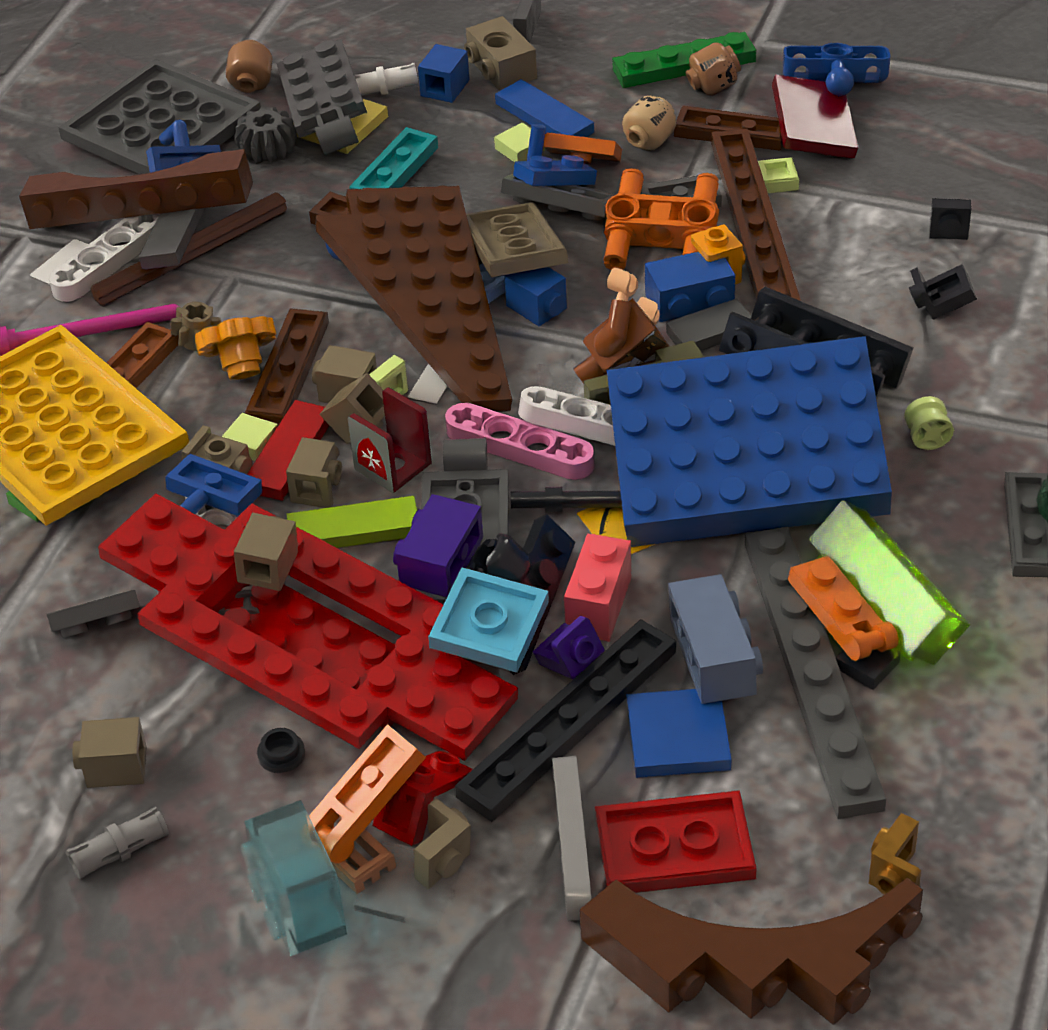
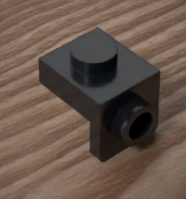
[909,264,977,320]

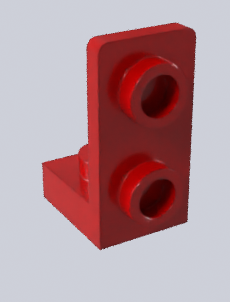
[372,751,473,846]

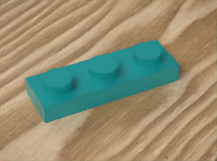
[349,127,438,189]

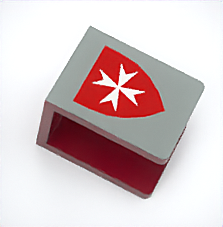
[348,387,432,493]

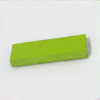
[286,496,417,548]

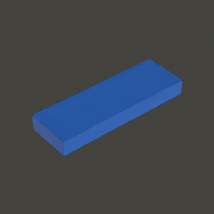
[495,79,594,137]

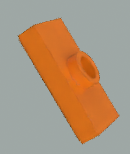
[543,132,622,164]

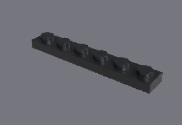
[455,619,676,822]

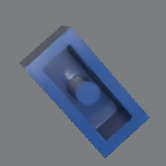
[645,252,735,322]

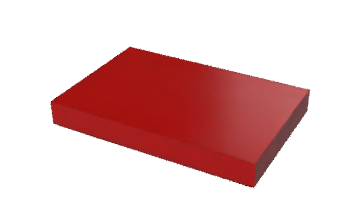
[595,790,757,893]

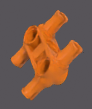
[603,168,719,270]

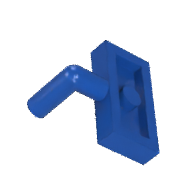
[146,120,221,173]
[513,124,597,186]
[165,454,262,516]

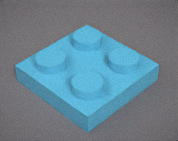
[428,567,549,672]

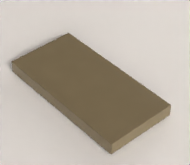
[466,202,568,277]

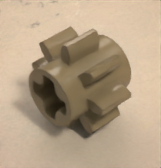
[171,302,221,351]

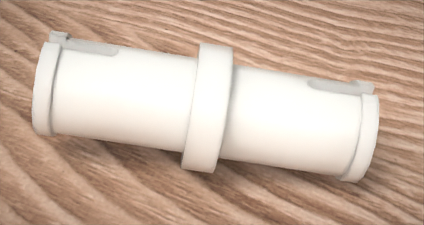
[355,63,419,95]

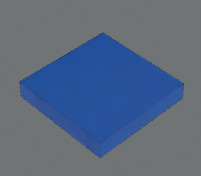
[626,689,732,778]

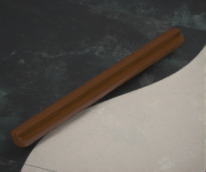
[91,192,287,306]

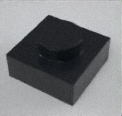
[929,198,972,240]

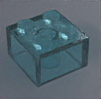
[241,800,347,957]

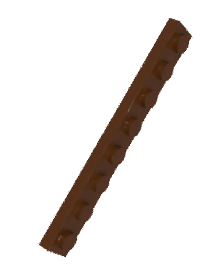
[711,129,801,301]

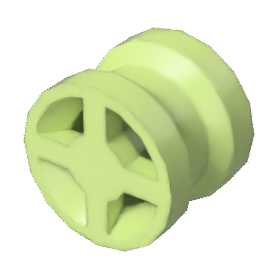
[904,396,954,450]

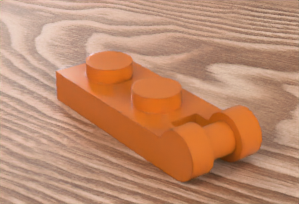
[788,556,899,661]
[301,724,426,864]

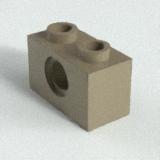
[464,16,537,91]

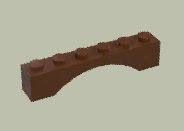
[19,149,253,230]

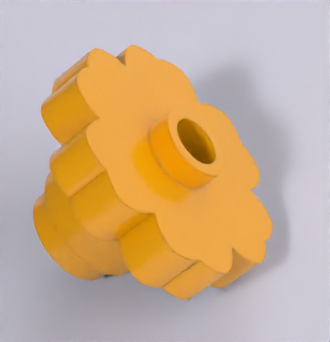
[195,316,276,380]

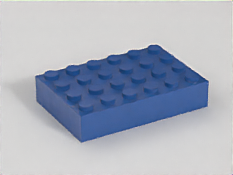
[607,336,892,547]

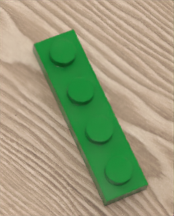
[612,32,757,88]

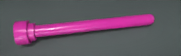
[0,304,179,356]

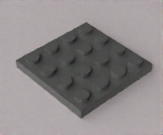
[58,59,261,174]

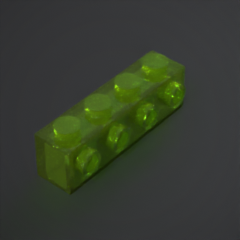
[808,500,971,665]

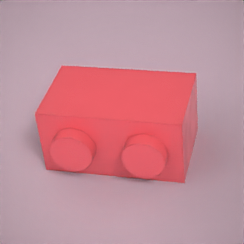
[564,533,631,642]

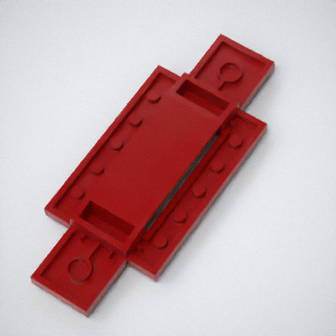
[98,493,518,761]

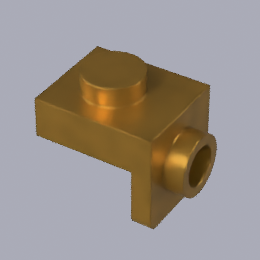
[869,813,921,895]

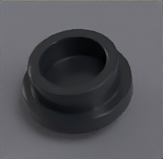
[257,728,305,773]

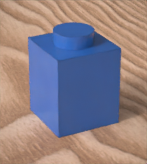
[418,44,470,103]
[504,267,567,327]

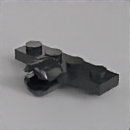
[469,514,576,675]

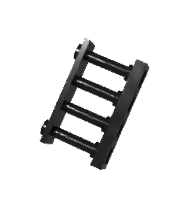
[719,287,914,401]

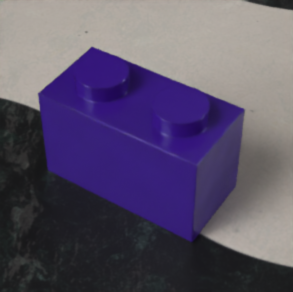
[393,494,483,597]

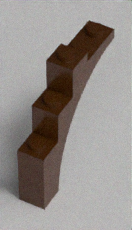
[580,878,923,1025]

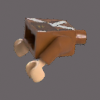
[573,268,669,384]

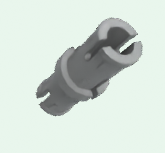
[66,807,169,879]

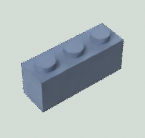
[668,574,763,704]

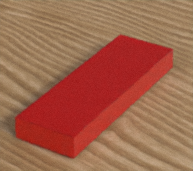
[247,400,330,501]

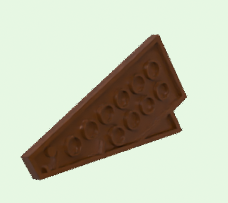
[315,185,512,411]

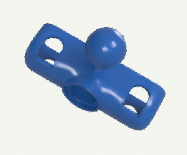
[783,43,891,96]

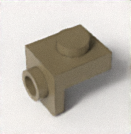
[414,798,471,890]

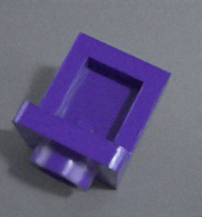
[533,616,605,679]

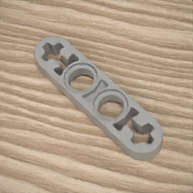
[552,756,591,921]

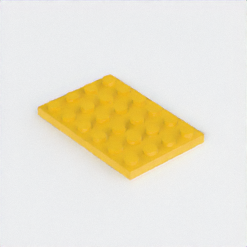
[0,325,189,526]

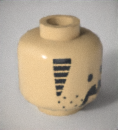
[622,95,676,150]

